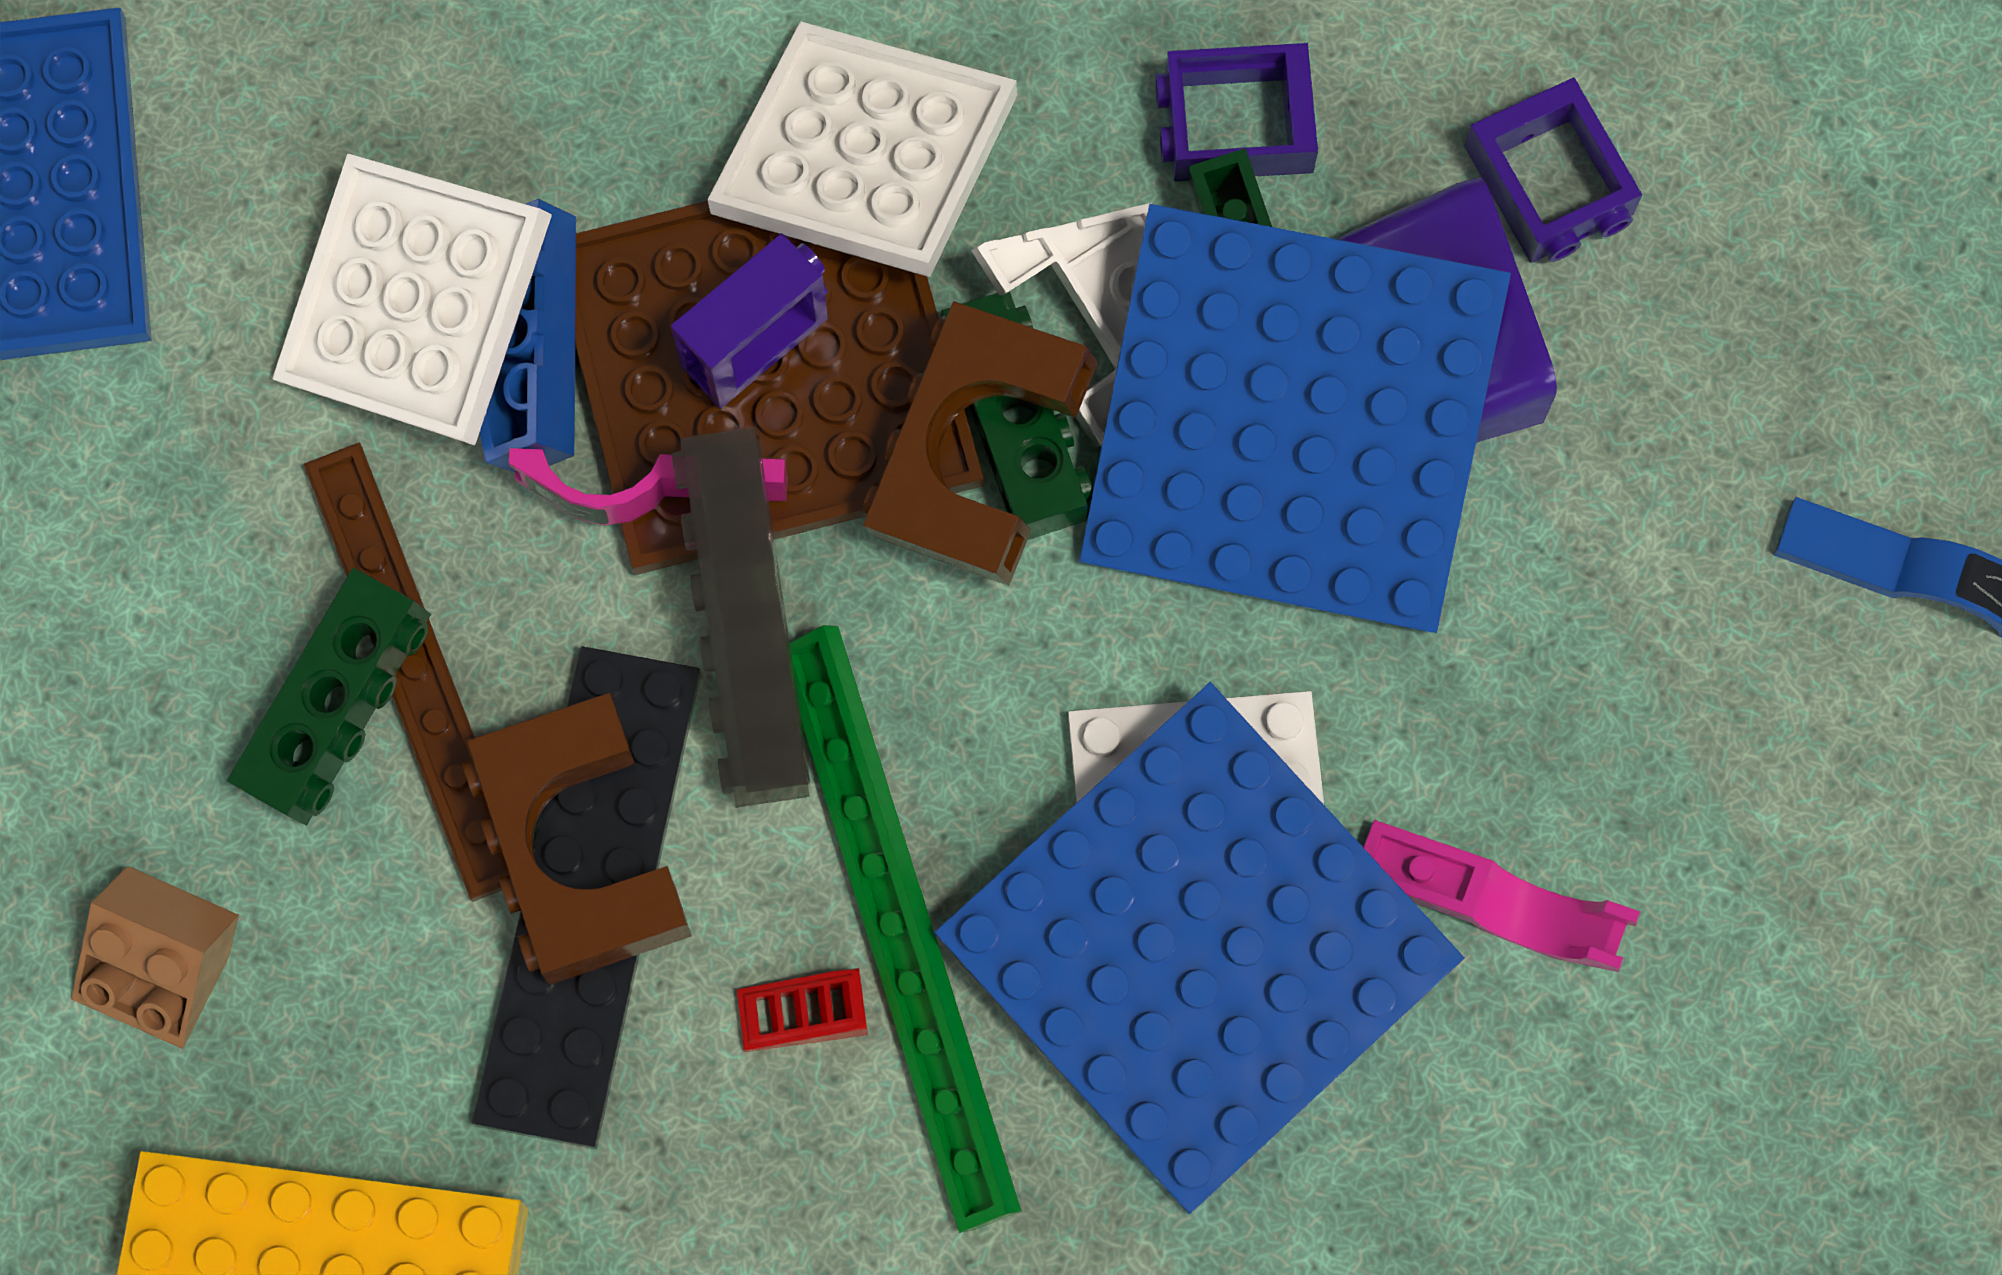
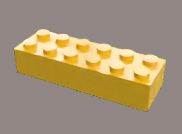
[117,1151,529,1275]

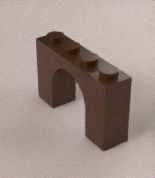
[863,301,1098,586]
[462,693,692,985]

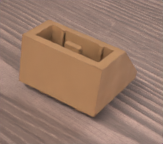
[71,866,239,1049]

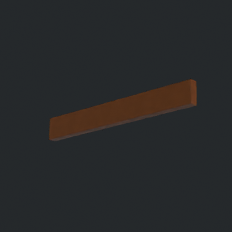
[304,442,510,902]

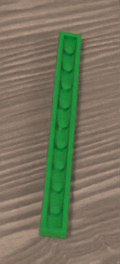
[779,625,1022,1233]

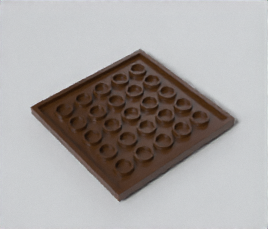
[575,201,984,575]

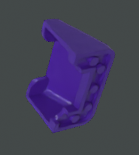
[1337,177,1557,443]

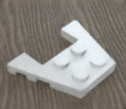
[971,203,1152,447]

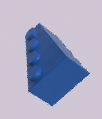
[479,199,576,473]

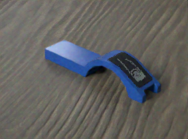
[1774,497,2002,638]

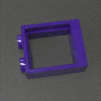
[1155,43,1318,181]
[1464,77,1642,263]
[671,233,828,409]

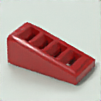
[737,968,868,1052]

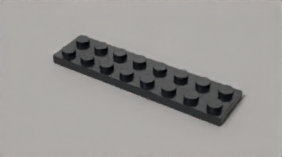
[472,646,701,1150]

